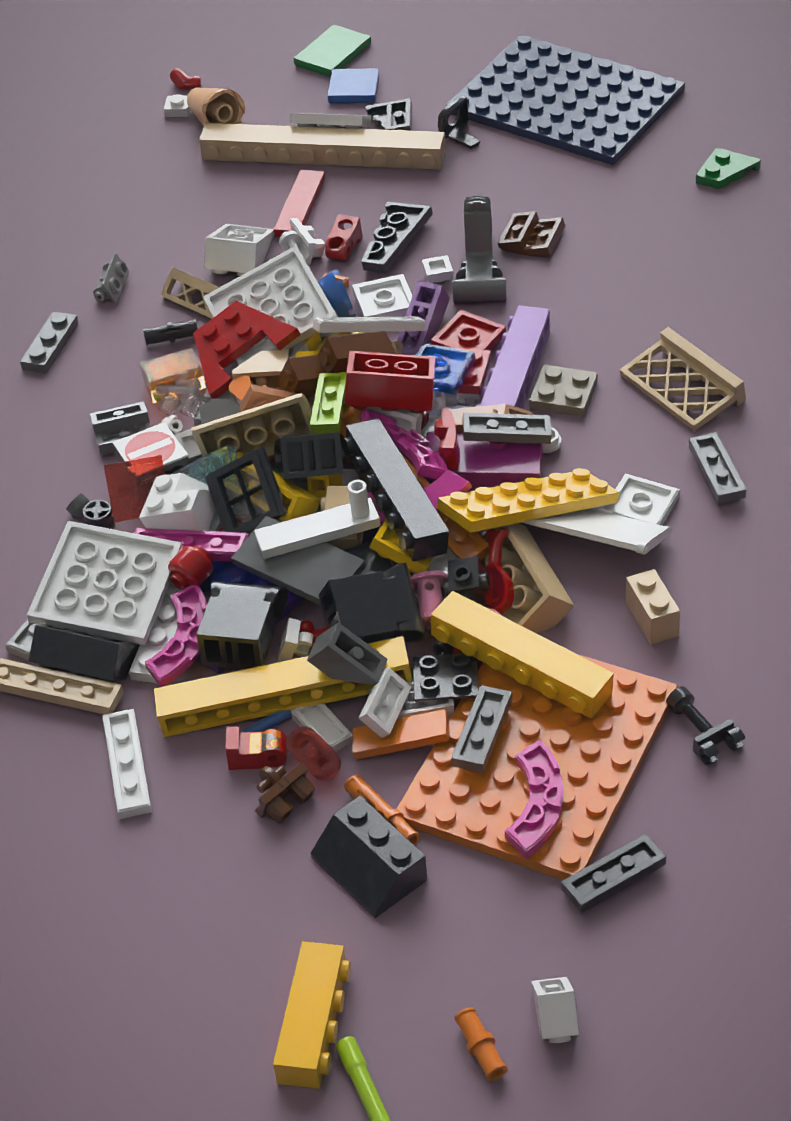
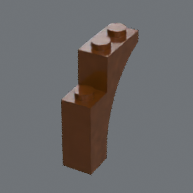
[273,331,396,399]

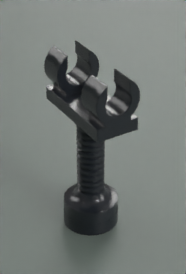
[666,686,746,765]

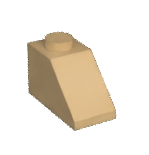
[232,350,289,388]

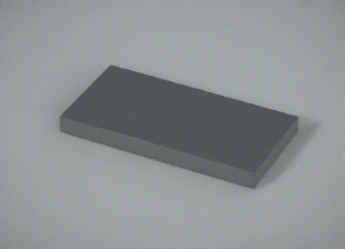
[231,516,366,605]

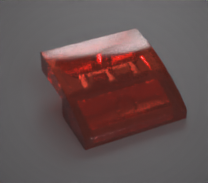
[104,454,165,523]

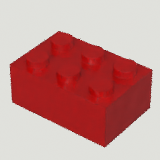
[345,351,435,413]

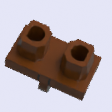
[255,762,316,823]

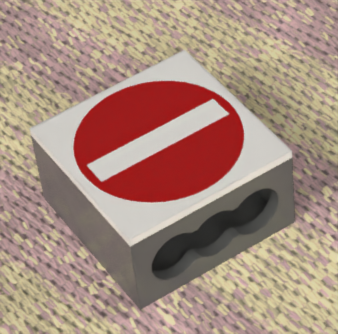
[113,422,192,498]

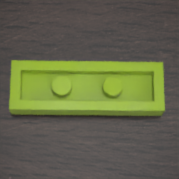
[310,372,346,434]

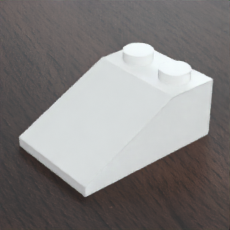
[204,224,274,276]

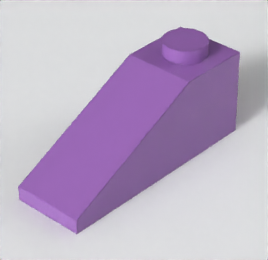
[397,280,450,355]

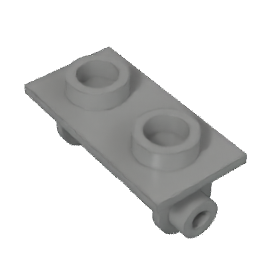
[93,252,129,304]

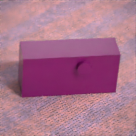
[423,432,543,492]

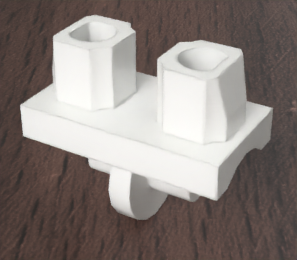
[279,218,325,265]

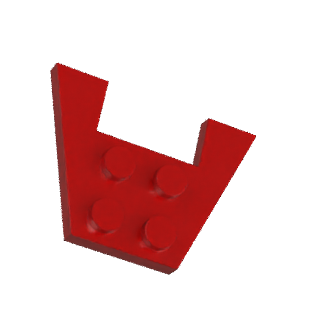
[193,301,301,399]

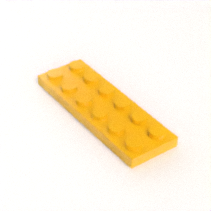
[437,468,619,533]

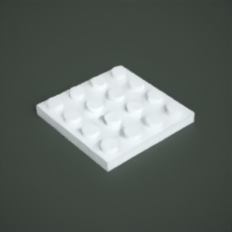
[203,246,338,365]
[27,521,182,645]

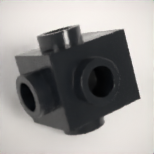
[444,556,491,604]

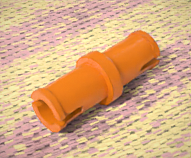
[454,1007,508,1081]

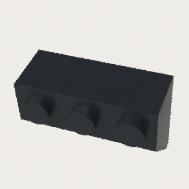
[29,624,140,683]
[310,796,428,918]

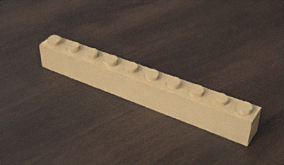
[199,123,446,170]

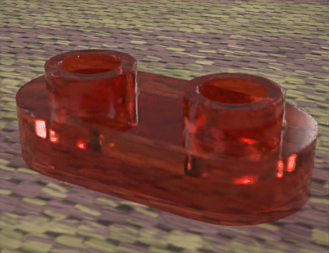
[287,726,341,780]

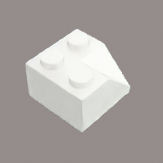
[139,473,216,531]

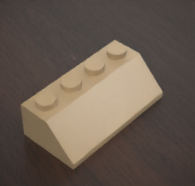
[191,393,312,473]
[480,523,574,633]

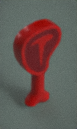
[479,528,514,614]

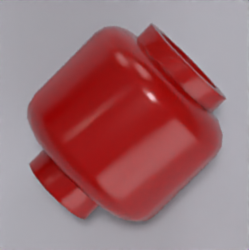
[168,545,213,590]

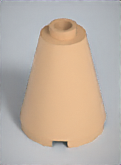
[187,88,246,126]

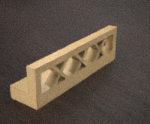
[160,267,220,318]

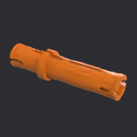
[344,774,421,846]

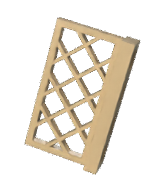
[619,327,746,432]

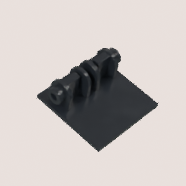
[413,653,479,702]

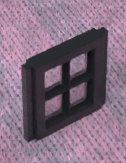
[205,447,288,533]

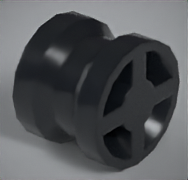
[83,499,115,529]

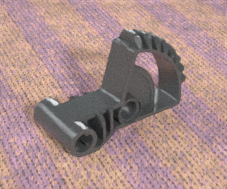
[452,195,507,303]

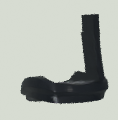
[438,96,480,148]

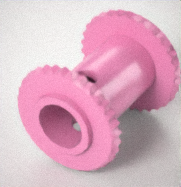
[411,571,448,630]

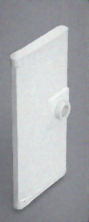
[521,507,671,555]

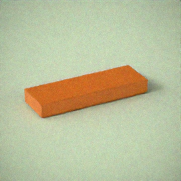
[352,709,449,760]

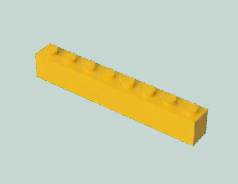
[154,636,412,737]

